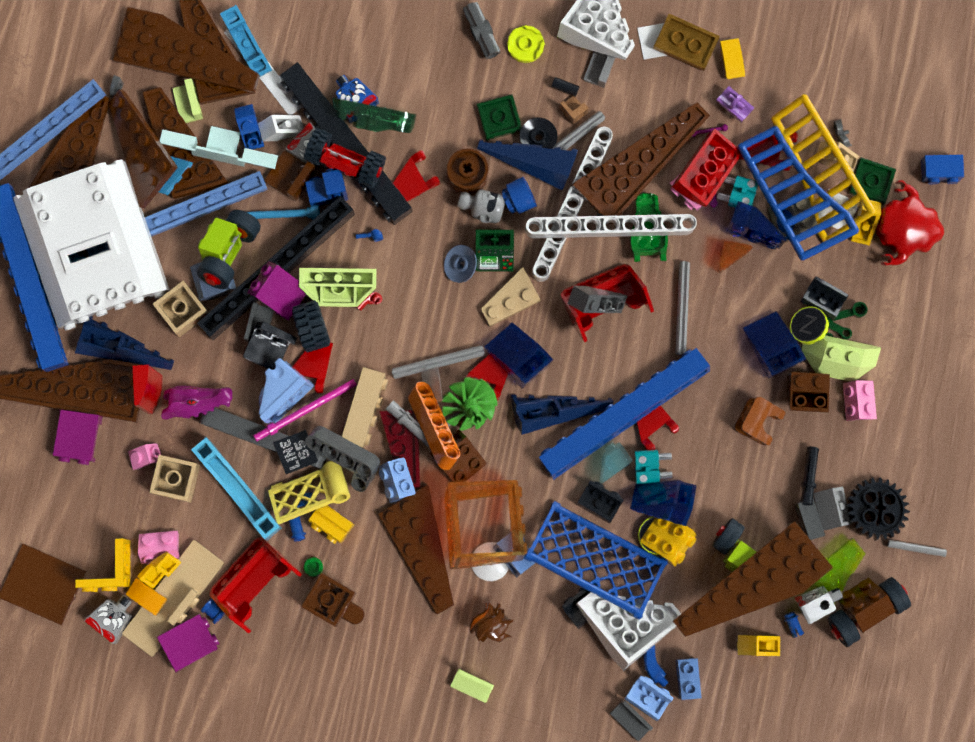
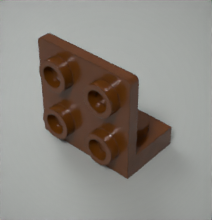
[264,151,316,202]
[429,429,487,487]

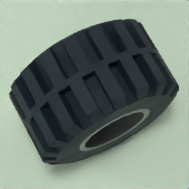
[292,300,330,353]

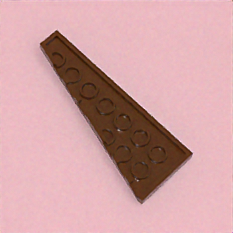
[571,102,710,224]

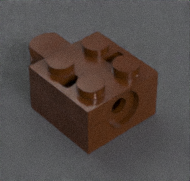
[301,573,365,627]

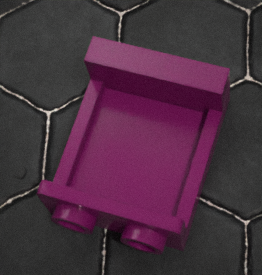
[248,261,306,321]
[53,410,103,465]
[157,614,219,673]

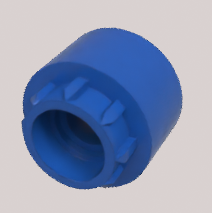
[501,176,537,214]

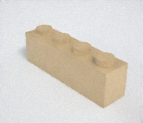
[342,367,388,448]

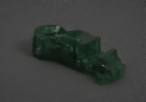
[332,97,417,133]

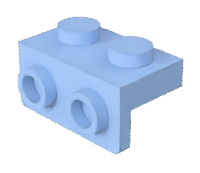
[379,458,416,503]
[624,676,673,721]

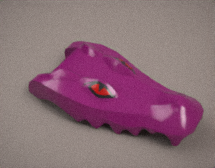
[161,385,233,420]

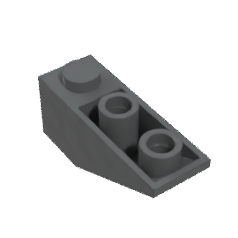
[568,286,627,313]

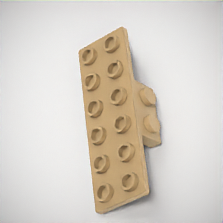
[122,540,224,657]

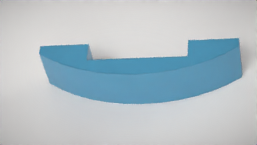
[220,5,272,77]

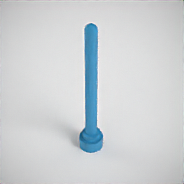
[247,205,320,220]

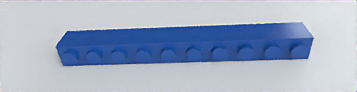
[0,183,69,372]
[539,348,710,480]

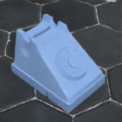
[259,358,315,424]

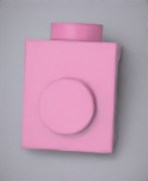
[128,444,161,470]

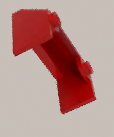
[560,264,654,342]
[210,537,302,633]

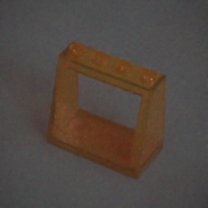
[444,480,527,569]

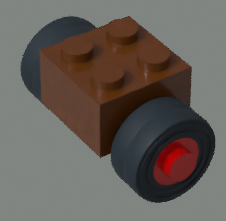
[827,577,911,647]

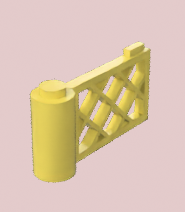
[268,460,350,524]

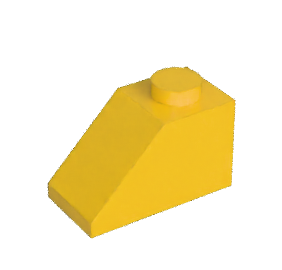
[851,200,881,246]
[737,635,780,656]

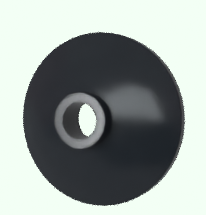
[520,117,558,149]

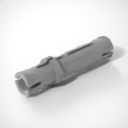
[386,400,429,448]

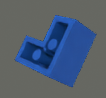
[305,168,348,206]

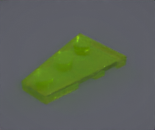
[814,538,866,604]

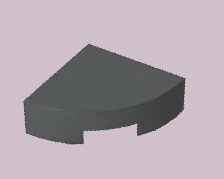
[110,75,124,98]

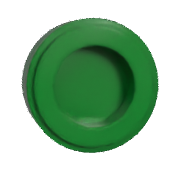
[304,557,324,577]

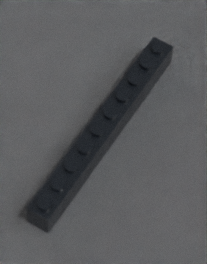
[280,62,413,225]
[197,196,355,341]

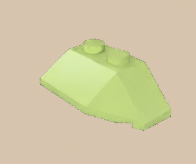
[299,268,377,307]
[801,335,881,382]

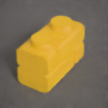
[308,505,354,544]

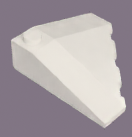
[557,0,635,60]
[576,592,681,671]

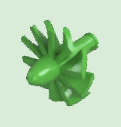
[441,377,497,431]

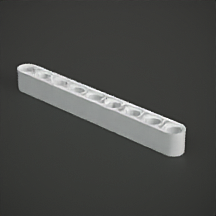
[532,127,613,282]
[525,214,697,238]

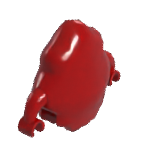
[875,180,944,266]

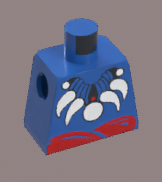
[335,75,379,123]

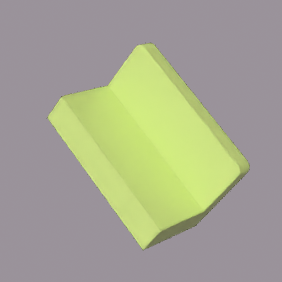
[173,78,203,123]
[450,669,494,703]

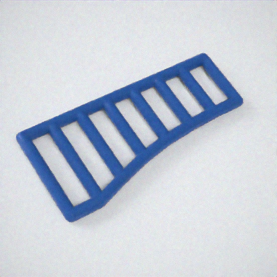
[737,126,859,261]

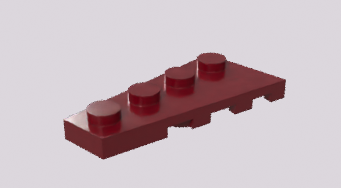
[379,410,420,488]

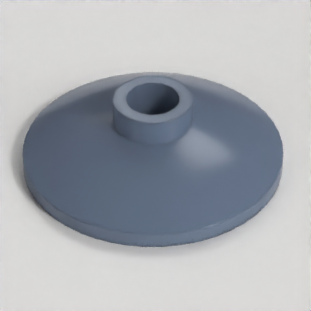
[444,245,477,283]

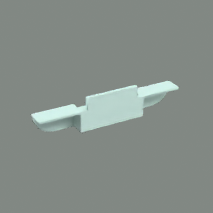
[160,126,278,169]

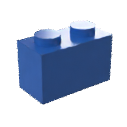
[921,155,964,185]

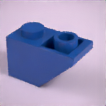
[234,104,264,150]

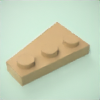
[481,267,541,327]

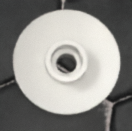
[471,542,509,581]

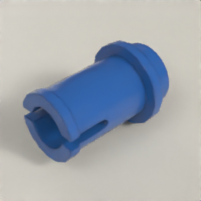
[288,516,306,542]
[783,611,804,638]

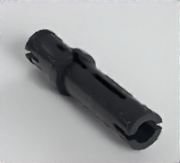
[800,446,819,506]

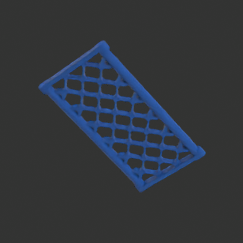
[524,501,668,620]

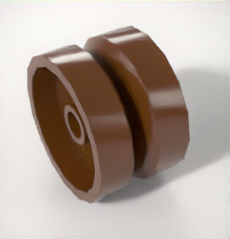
[447,149,488,195]

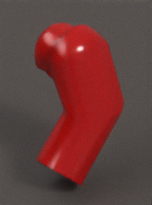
[356,292,382,311]

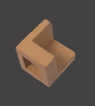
[559,96,589,124]

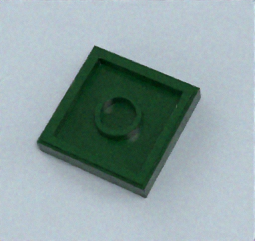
[476,94,522,141]
[848,157,896,205]

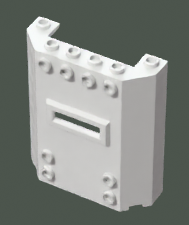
[13,160,170,331]

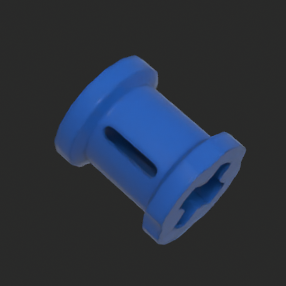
[201,599,225,624]

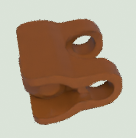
[734,397,786,446]

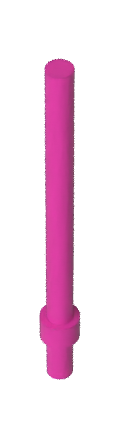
[253,379,357,442]

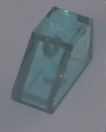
[599,442,633,484]

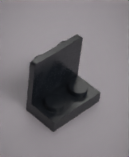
[242,322,297,370]

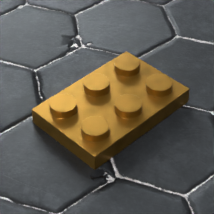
[653,14,720,71]

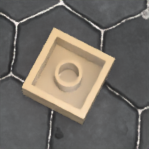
[153,281,209,337]
[149,455,200,503]

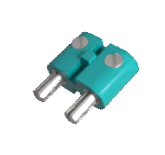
[717,175,758,212]
[634,450,673,484]

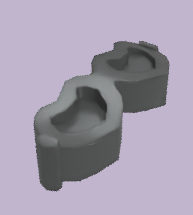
[834,119,852,147]

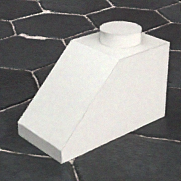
[258,115,304,141]

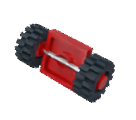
[304,128,386,188]

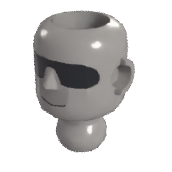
[457,190,505,223]

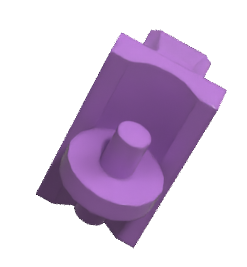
[716,86,754,123]

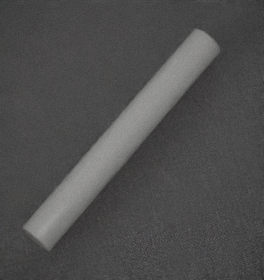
[887,540,947,557]

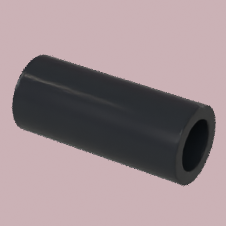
[551,77,580,97]

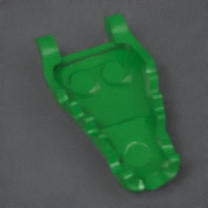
[630,193,668,262]

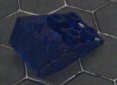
[726,201,787,250]
[742,311,806,379]
[484,322,553,389]
[630,480,697,526]

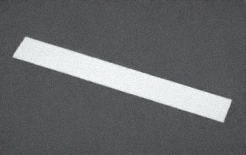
[224,30,302,115]

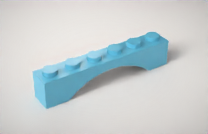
[191,437,282,540]

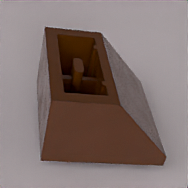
[787,372,830,413]

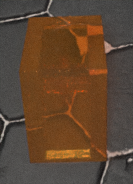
[718,241,753,273]

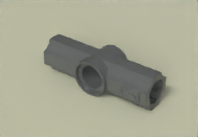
[463,2,500,59]

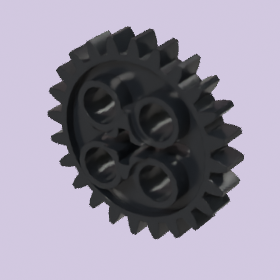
[846,477,910,541]

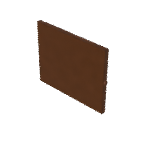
[0,544,87,625]

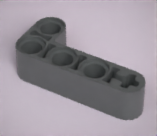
[305,426,380,492]

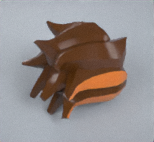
[469,602,513,643]

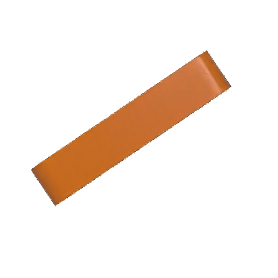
[408,382,460,470]

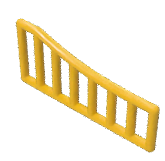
[771,94,876,242]

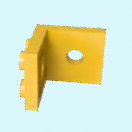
[76,538,131,592]

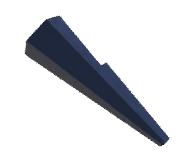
[477,140,578,190]
[75,316,174,370]
[511,394,614,435]

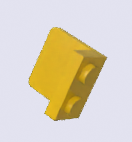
[641,511,697,567]

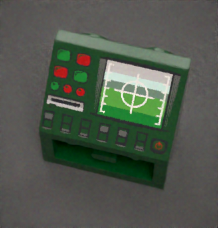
[476,230,514,272]

